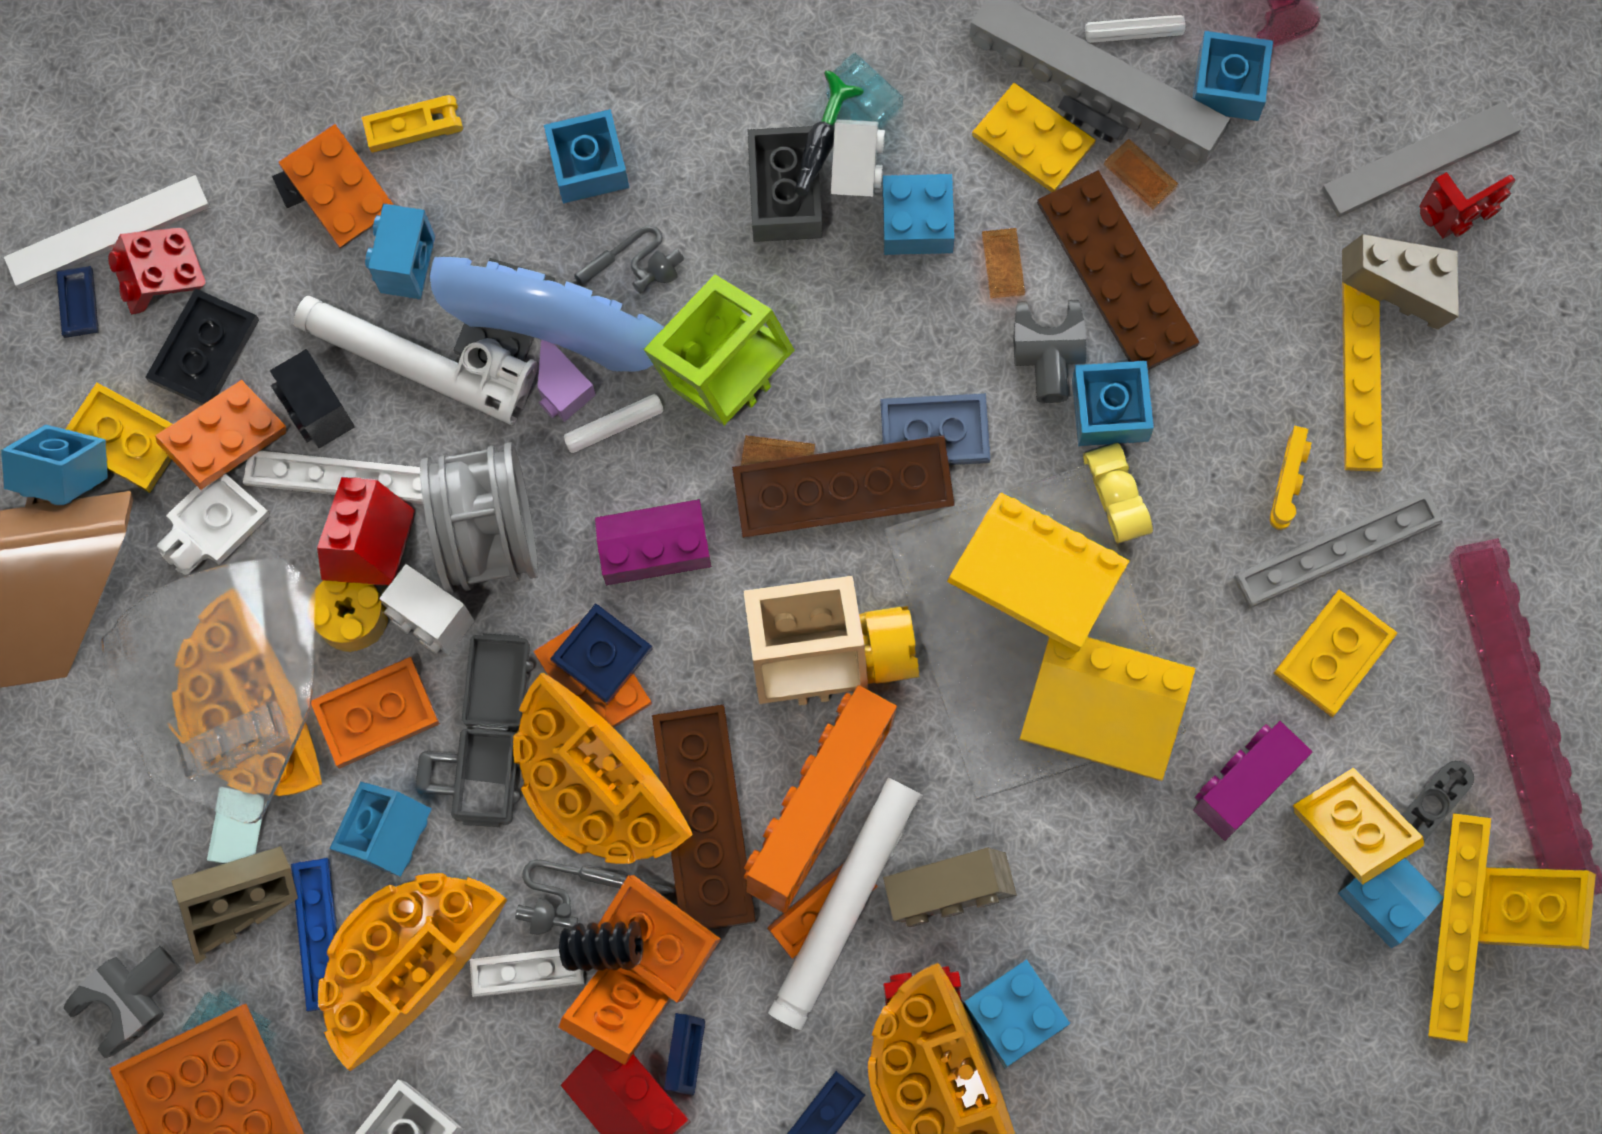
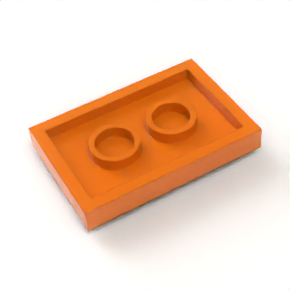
[278,124,394,248]
[155,380,286,490]
[533,622,652,728]
[310,657,440,769]
[598,875,721,1003]
[558,968,671,1065]

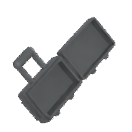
[415,633,533,828]

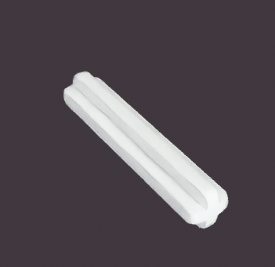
[1085,15,1186,43]
[564,394,663,453]

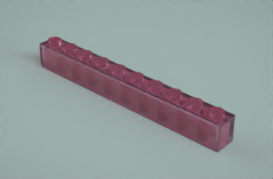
[1449,538,1602,897]

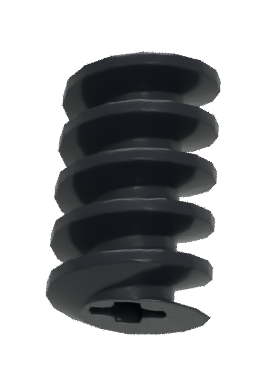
[559,921,643,971]

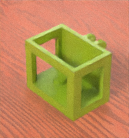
[643,274,795,426]

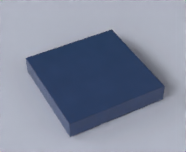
[550,603,653,705]

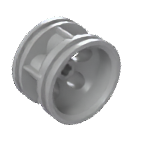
[420,442,539,594]

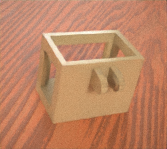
[744,576,868,705]

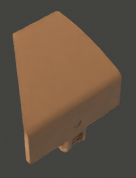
[0,491,133,688]

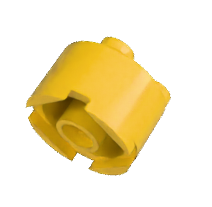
[308,580,388,652]
[859,606,919,684]

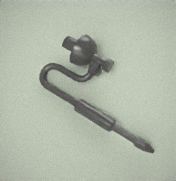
[570,226,684,294]
[515,859,675,935]

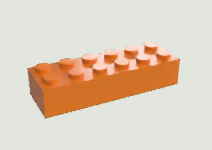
[744,685,897,914]

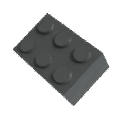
[747,126,822,242]

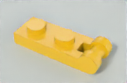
[362,95,463,153]
[1269,426,1312,530]

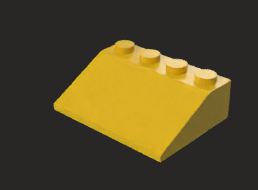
[947,493,1129,652]
[1019,637,1196,781]

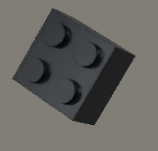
[270,349,355,448]

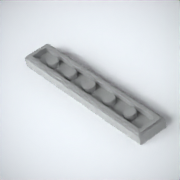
[1322,102,1521,218]
[1234,490,1444,608]

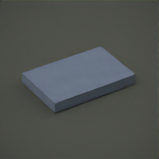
[880,393,990,465]

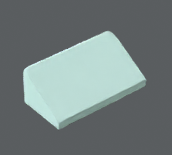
[207,788,266,864]

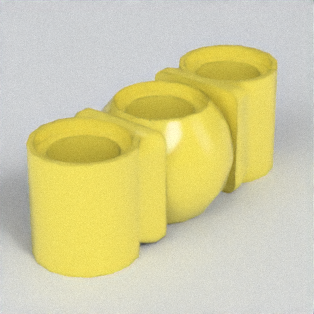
[1083,443,1153,544]

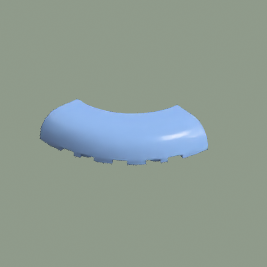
[430,257,664,372]

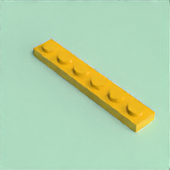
[1342,282,1382,472]
[1428,813,1491,1043]

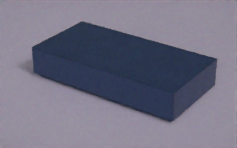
[56,266,99,338]
[664,1013,706,1095]

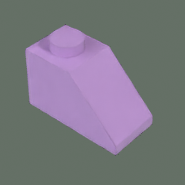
[538,340,596,422]

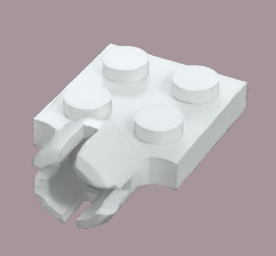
[157,474,270,575]

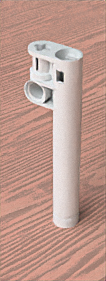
[294,296,538,425]
[768,777,923,1030]

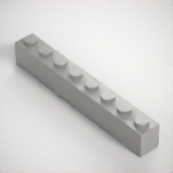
[970,0,1230,164]

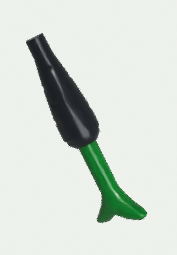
[795,70,864,196]

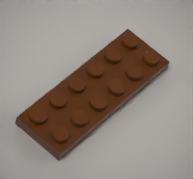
[1037,170,1200,370]
[732,435,955,538]
[652,704,756,930]

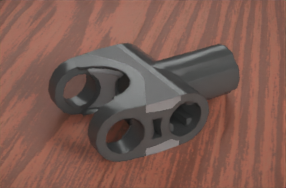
[1013,300,1086,403]
[64,946,182,1058]

